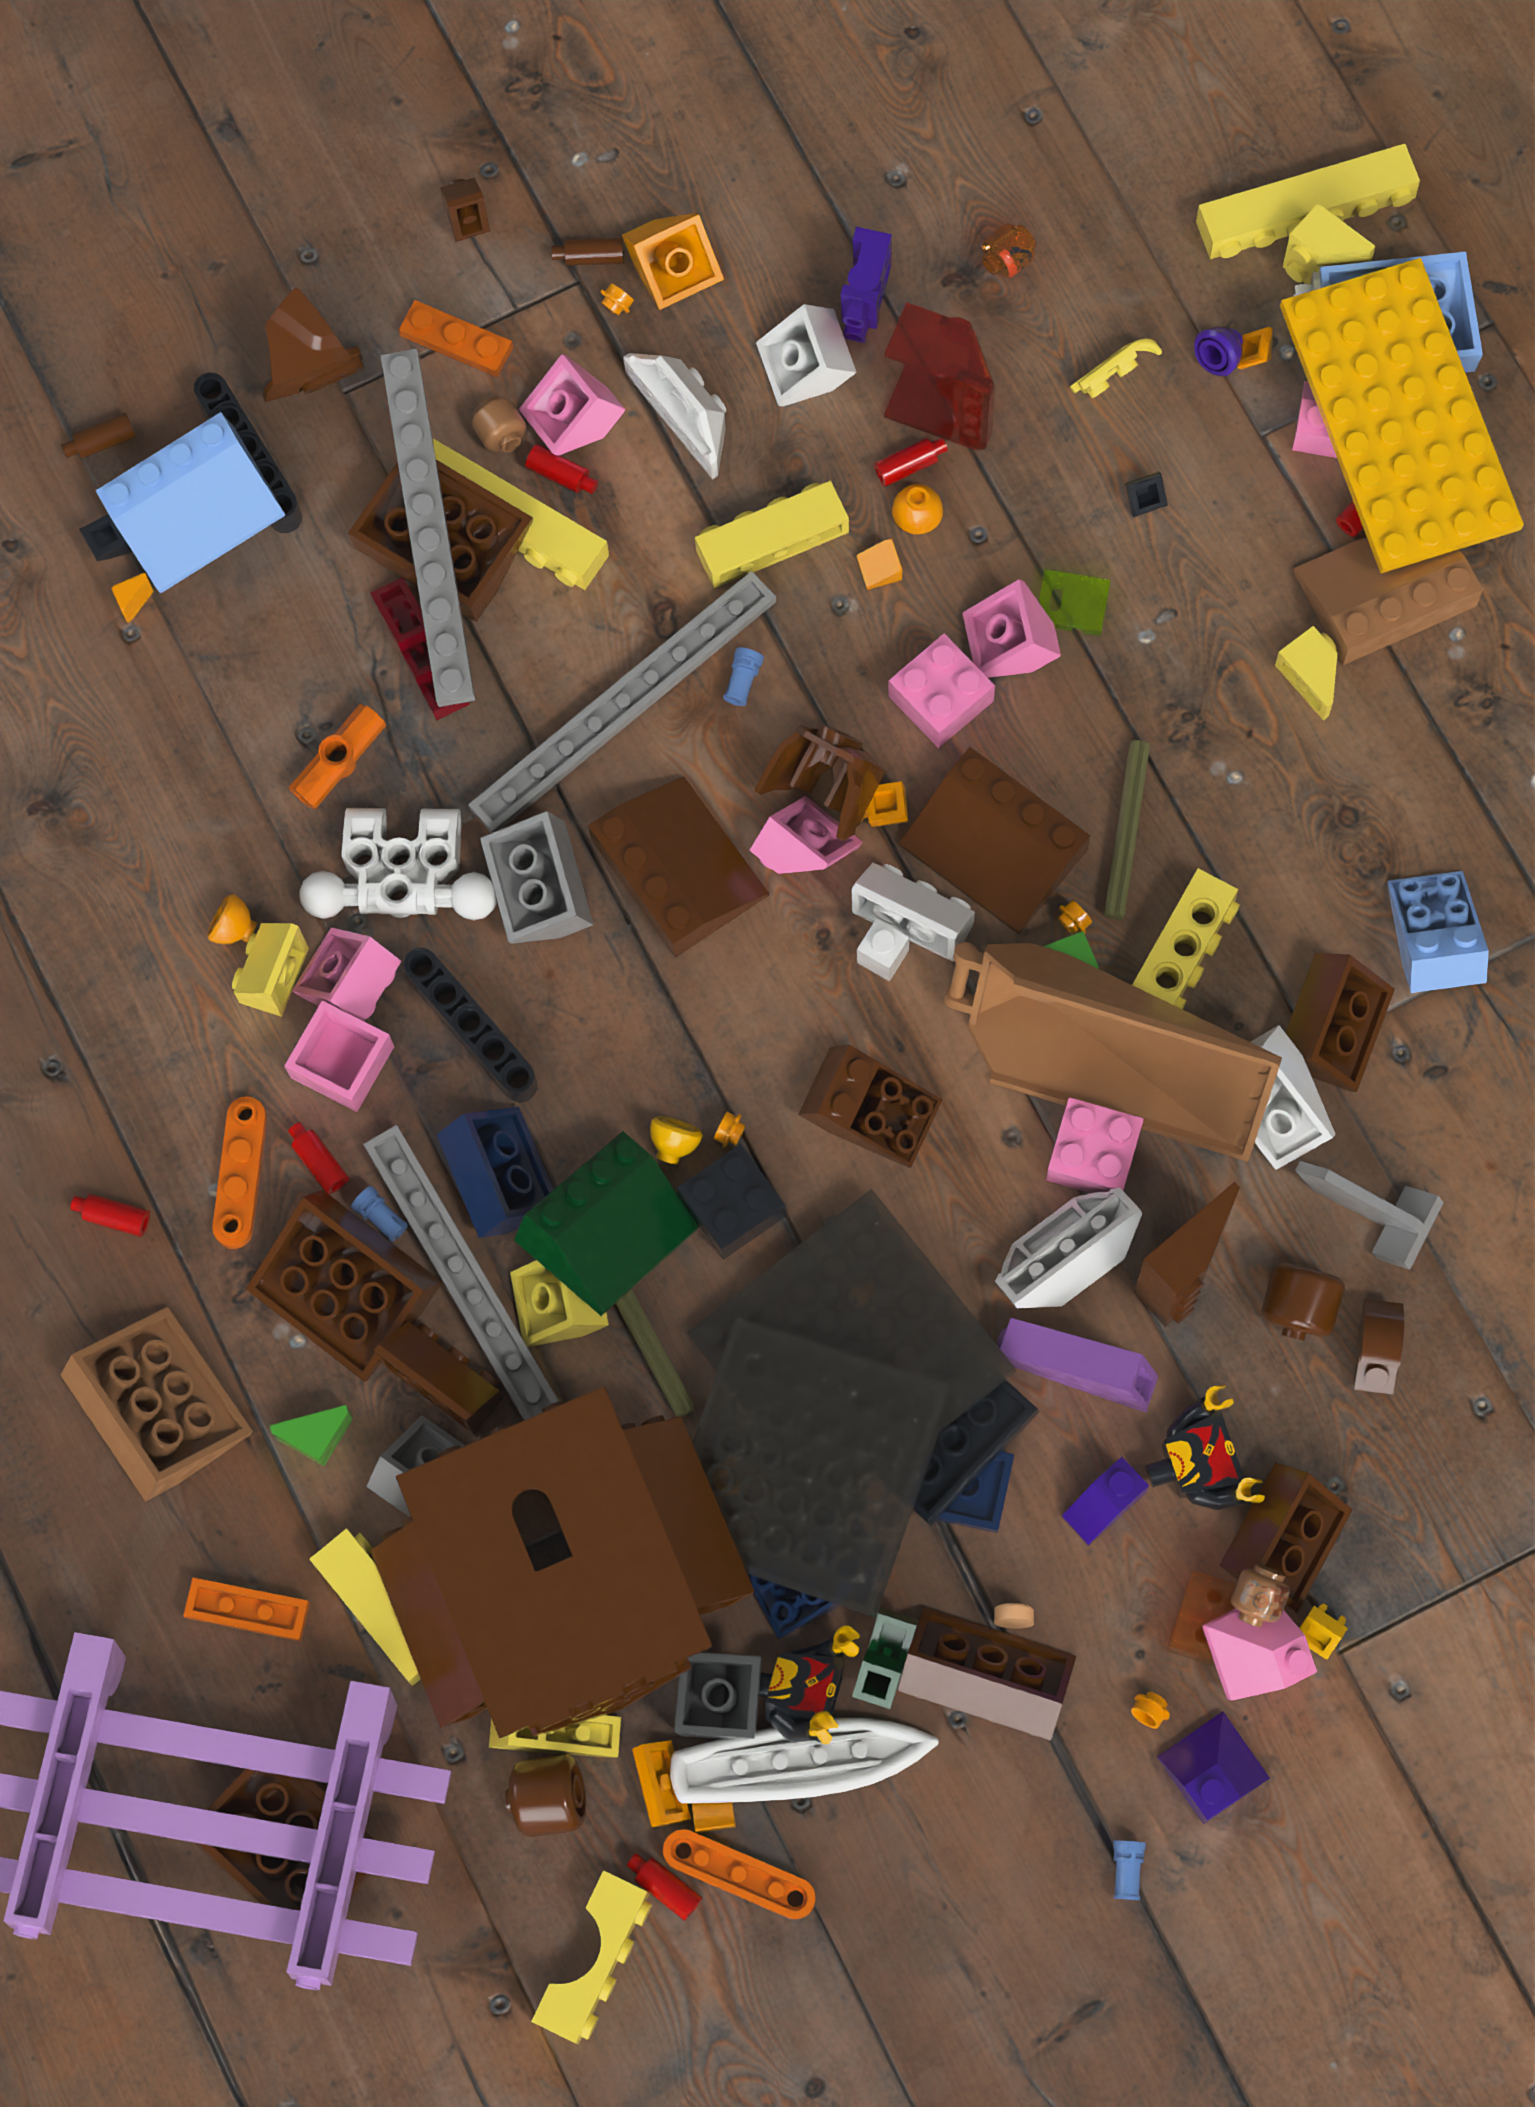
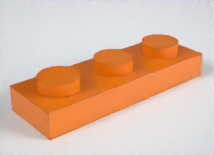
[399,300,513,377]
[183,1577,310,1642]

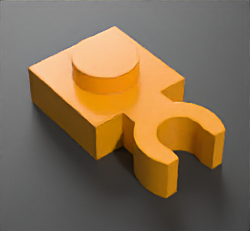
[861,781,908,827]

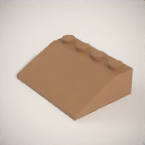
[1293,536,1483,665]
[61,1307,253,1502]

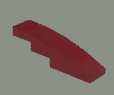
[370,577,470,721]

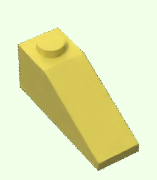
[489,1715,621,1758]

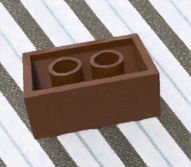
[1285,953,1395,1092]
[374,1321,503,1435]
[1219,1462,1352,1613]

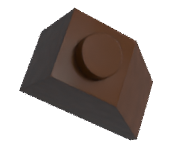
[440,177,490,242]

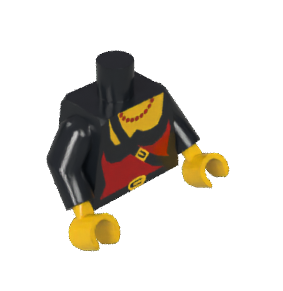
[1145,1385,1265,1510]
[759,1626,860,1744]

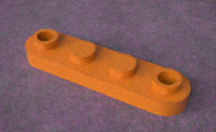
[212,1096,267,1249]
[663,1829,816,1920]

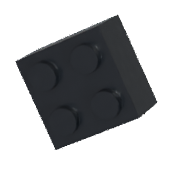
[677,1144,787,1260]

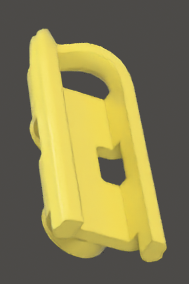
[1070,338,1162,398]

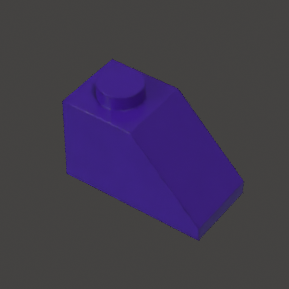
[1061,1457,1149,1546]

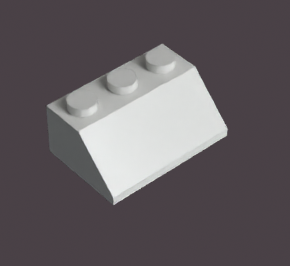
[852,862,975,962]

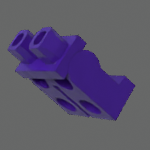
[841,227,892,343]

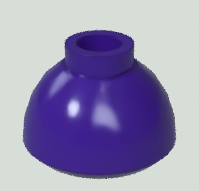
[1194,326,1243,376]

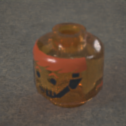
[981,223,1036,278]

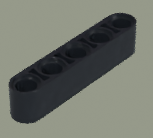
[194,372,302,533]
[404,948,538,1103]

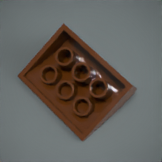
[348,459,533,622]
[899,747,1090,935]
[588,776,769,958]
[1134,1182,1240,1327]
[246,1190,442,1382]
[193,1769,374,1911]

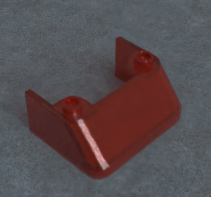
[884,302,995,450]

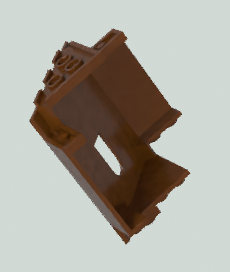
[370,1386,755,1738]

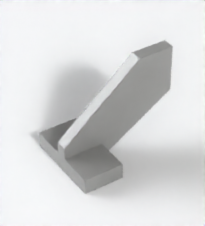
[1295,1161,1444,1270]

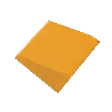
[856,538,902,590]
[111,573,154,623]
[692,1802,736,1833]

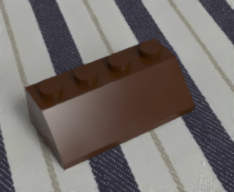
[897,1607,1076,1740]

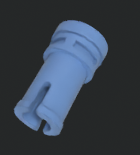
[723,647,764,706]
[350,1185,409,1243]
[1113,1840,1146,1900]

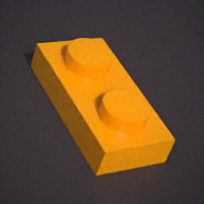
[632,1740,691,1828]

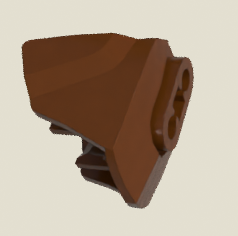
[263,288,364,402]
[754,724,885,841]

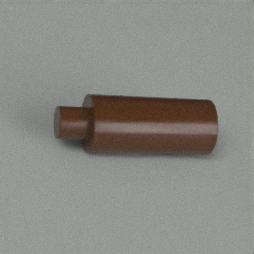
[551,237,624,266]
[61,413,136,459]

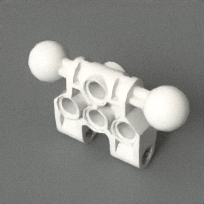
[299,808,497,920]

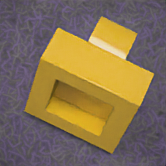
[1299,1604,1348,1660]

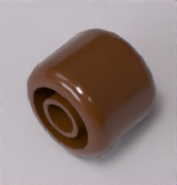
[1262,1262,1345,1341]
[505,1754,586,1837]

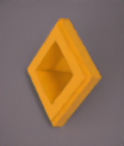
[1237,327,1273,370]

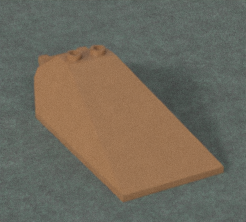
[944,942,1282,1162]

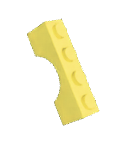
[531,1870,652,2044]

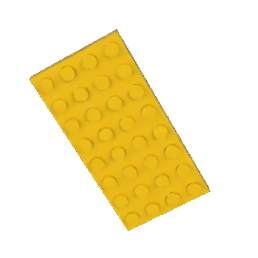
[1280,258,1524,573]

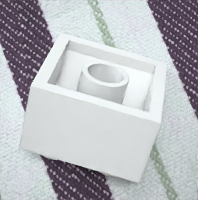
[756,304,857,406]

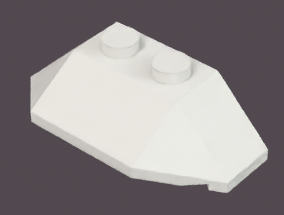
[623,353,726,480]
[995,1187,1142,1308]

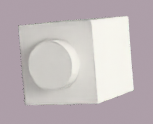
[857,918,909,982]

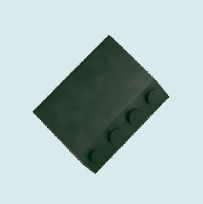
[514,1131,699,1316]

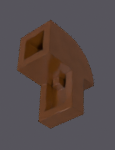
[1353,1299,1404,1395]

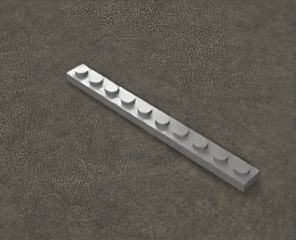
[381,349,476,707]
[468,571,776,833]
[363,1125,558,1421]

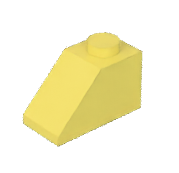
[1275,626,1338,720]

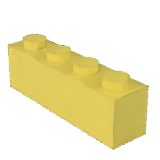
[695,480,849,589]
[310,1528,421,1686]

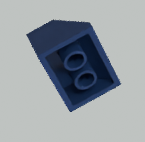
[436,1107,554,1238]

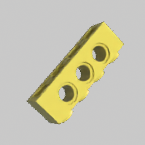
[1132,868,1240,1010]

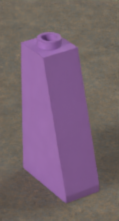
[997,1318,1159,1413]

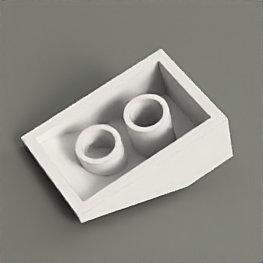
[1251,1025,1335,1170]

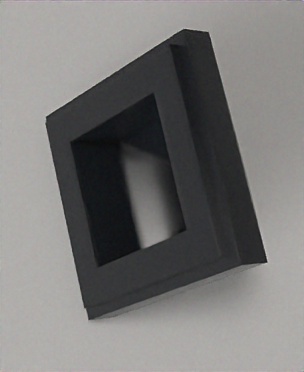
[1125,471,1168,517]

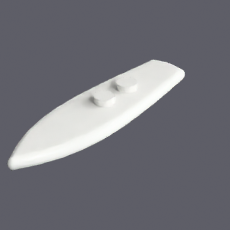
[670,1717,939,1803]

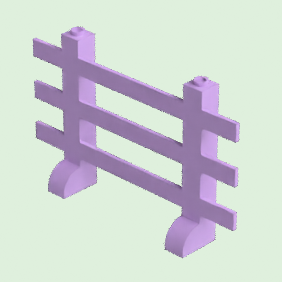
[0,1632,452,1990]

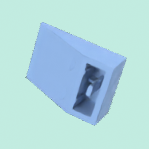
[1387,871,1489,993]

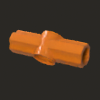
[289,703,386,810]

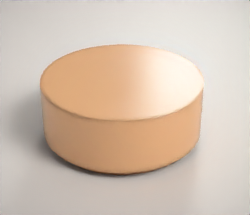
[994,1603,1034,1629]

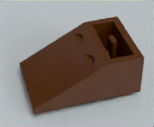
[798,1045,942,1168]

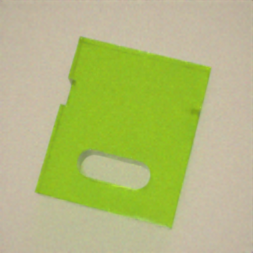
[1039,569,1111,636]

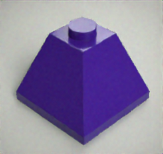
[1157,1711,1270,1824]

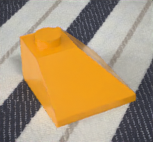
[622,213,724,310]

